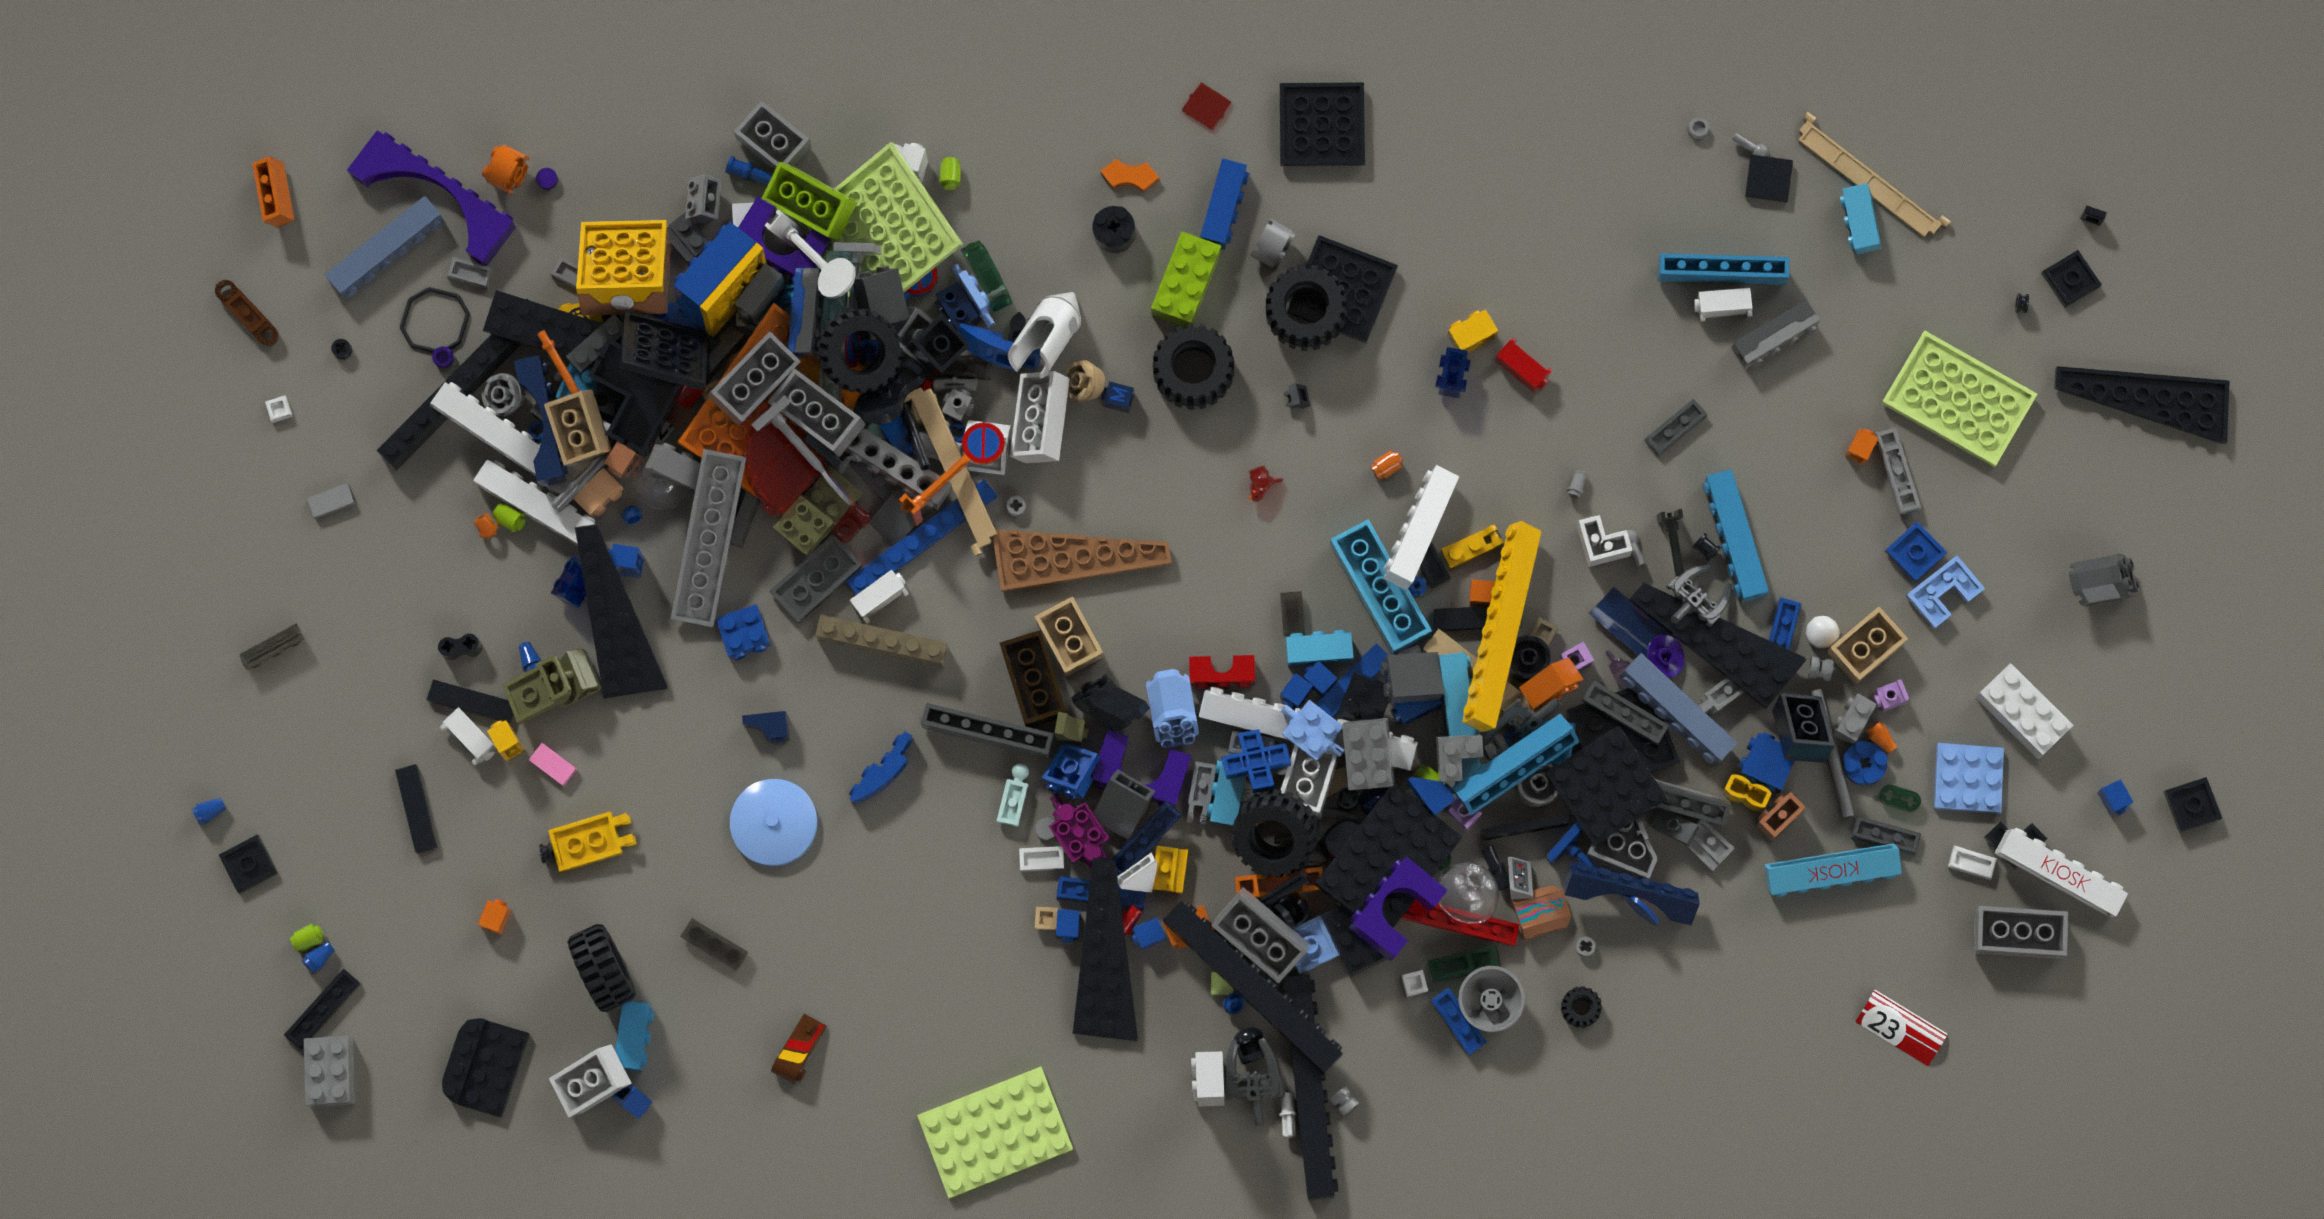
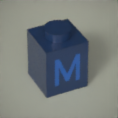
[1101,381,1135,413]

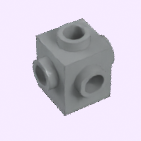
[942,388,975,424]

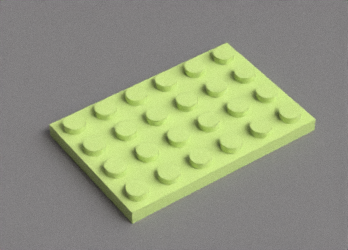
[1881,330,2037,468]
[917,1067,1073,1199]

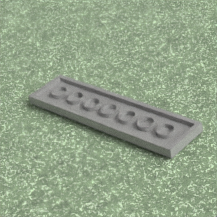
[671,449,746,627]

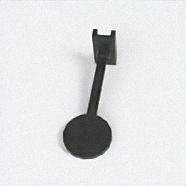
[1657,509,1708,610]

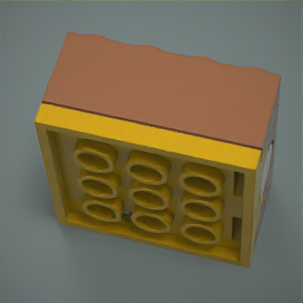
[576,220,671,316]

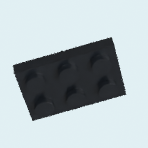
[1335,671,1388,721]

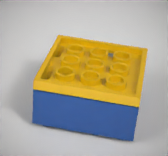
[673,222,767,337]

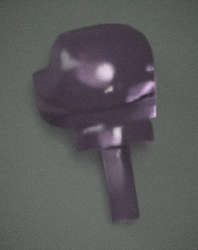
[1605,650,1630,685]

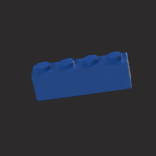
[1200,158,1250,250]

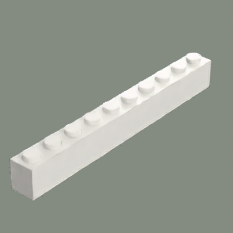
[1199,687,1418,771]

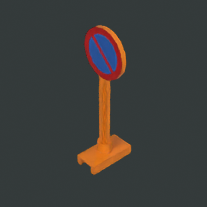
[899,422,1005,526]

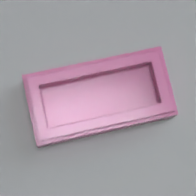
[529,743,577,787]

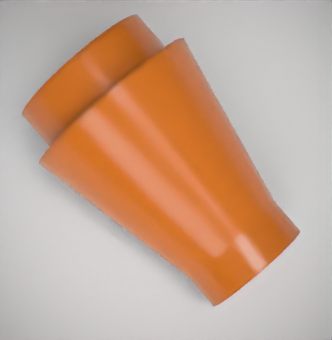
[1866,721,1897,754]

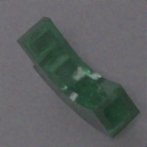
[960,240,1012,313]

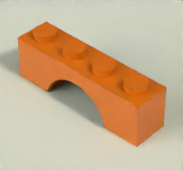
[1234,867,1323,898]

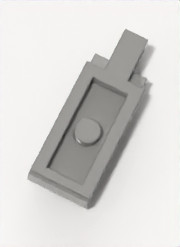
[1699,678,1745,715]

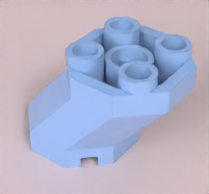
[1146,669,1199,748]

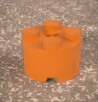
[482,145,529,194]

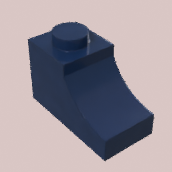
[742,711,790,745]

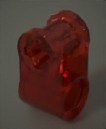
[835,501,873,543]

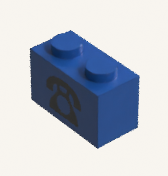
[608,544,644,578]

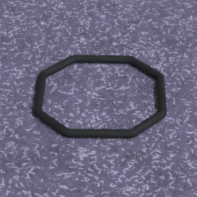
[400,287,470,352]

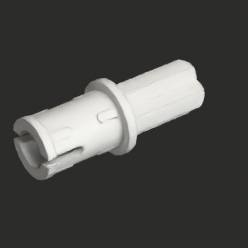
[1279,1092,1297,1138]

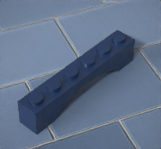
[514,355,568,487]
[1563,862,1700,926]

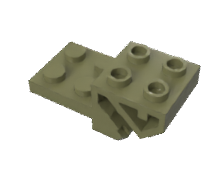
[773,466,863,557]
[502,649,602,724]

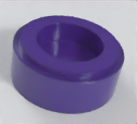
[536,168,558,190]
[432,346,454,368]

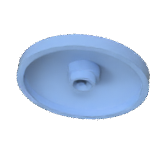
[730,779,818,867]

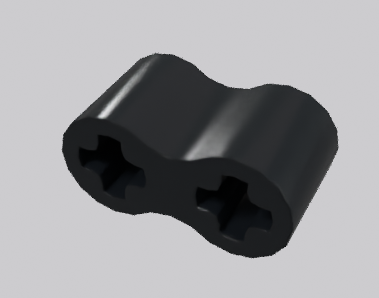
[438,633,482,660]

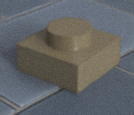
[1529,617,1558,647]

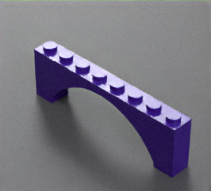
[347,130,516,266]

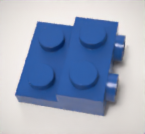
[716,604,771,661]
[1042,742,1100,800]

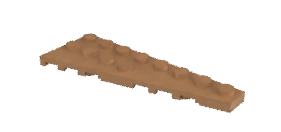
[993,529,1172,592]

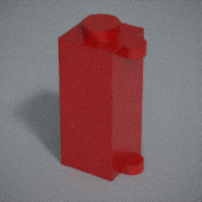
[1495,338,1553,393]

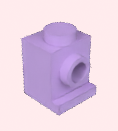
[1559,641,1594,671]
[1873,679,1909,712]
[1447,797,1482,832]

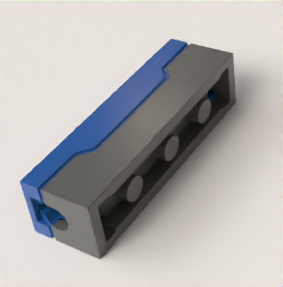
[787,268,826,357]

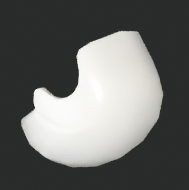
[1805,616,1840,649]

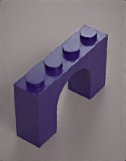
[738,197,832,283]
[1092,730,1191,808]
[1349,856,1448,962]

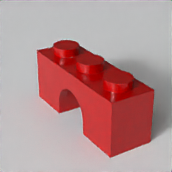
[1189,655,1255,690]

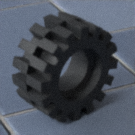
[1561,986,1602,1028]

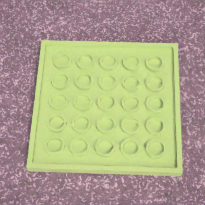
[796,142,963,297]

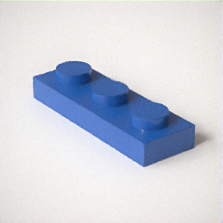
[1431,988,1487,1056]

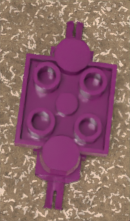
[1048,794,1109,869]

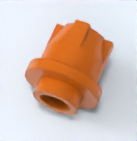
[473,513,499,539]

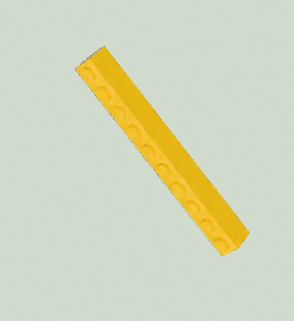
[1462,521,1542,732]

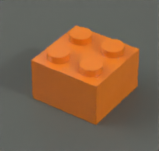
[1519,658,1584,709]

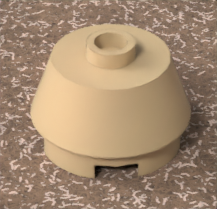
[1065,360,1105,403]

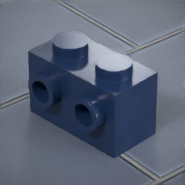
[935,281,980,331]

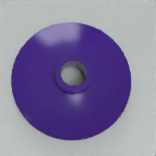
[1647,635,1685,678]

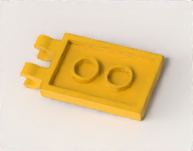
[548,811,637,873]

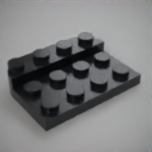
[442,1018,530,1118]

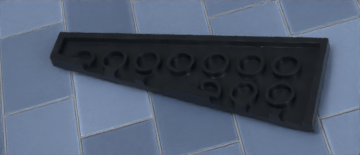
[2054,366,2230,444]
[575,524,668,698]
[1629,582,1807,709]
[1072,857,1138,1041]

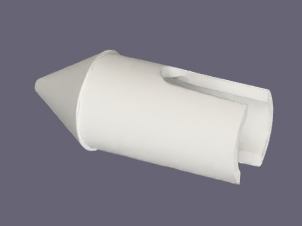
[1008,292,1081,379]

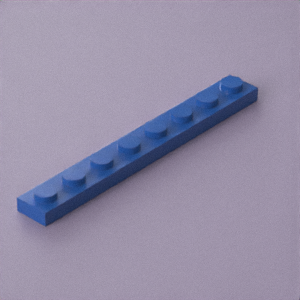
[846,479,997,595]

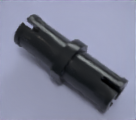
[1481,845,1510,891]

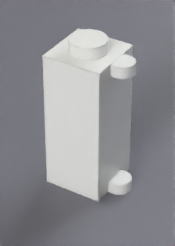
[1694,288,1752,322]
[850,570,909,624]
[439,707,497,765]

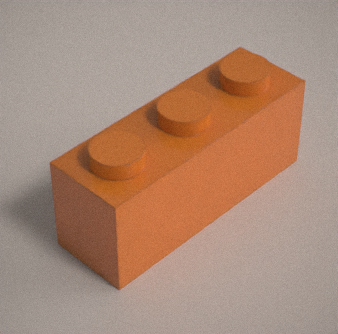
[252,156,295,227]

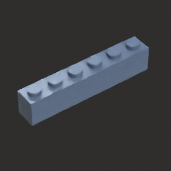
[325,196,444,299]
[1618,653,1737,766]

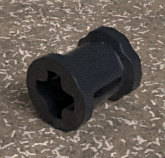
[1692,533,1721,562]

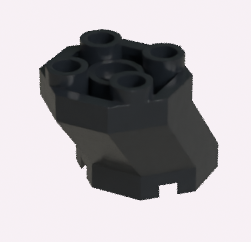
[1071,674,1150,732]

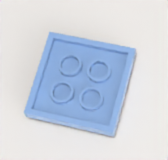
[1934,743,2004,814]

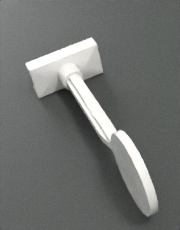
[765,209,856,299]

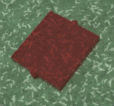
[1182,82,1232,130]

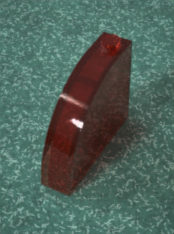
[743,406,828,518]

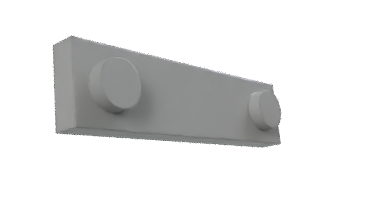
[1875,427,1921,515]

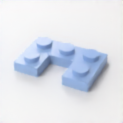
[1906,556,1985,629]

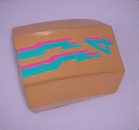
[1510,885,1572,941]

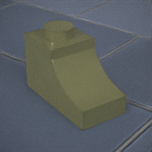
[1055,712,1089,745]

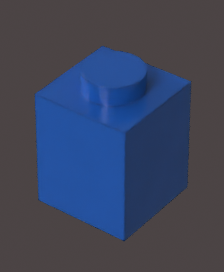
[1303,661,1337,697]
[1280,673,1313,709]
[2097,779,2133,816]
[1056,910,1080,943]
[1131,918,1166,951]

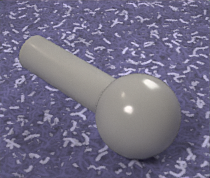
[1731,133,1769,157]
[1627,530,1646,568]

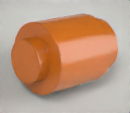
[1370,450,1403,480]

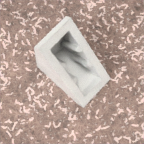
[1118,853,1158,893]

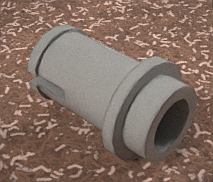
[1567,470,1587,499]

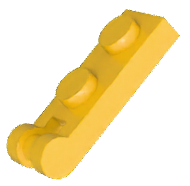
[1441,524,1504,570]

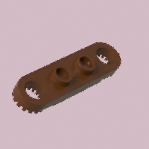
[215,280,279,346]

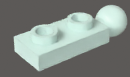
[997,763,1029,827]

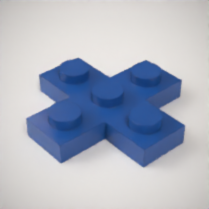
[1221,729,1291,794]

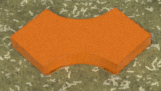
[1100,159,1160,192]

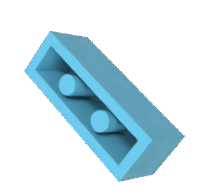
[1840,183,1882,254]
[1286,630,1353,667]
[1207,760,1246,826]

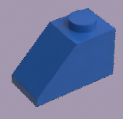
[1405,777,1456,816]
[611,1084,653,1119]

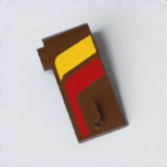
[771,1014,827,1084]

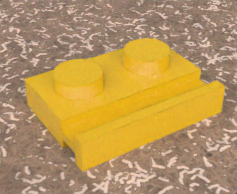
[1152,846,1188,894]

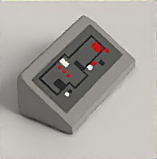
[1508,857,1533,900]

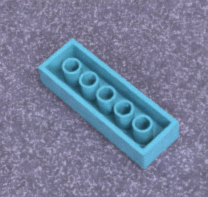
[1330,519,1432,655]

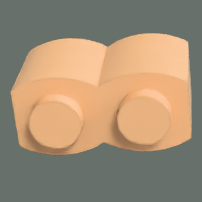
[573,468,623,518]

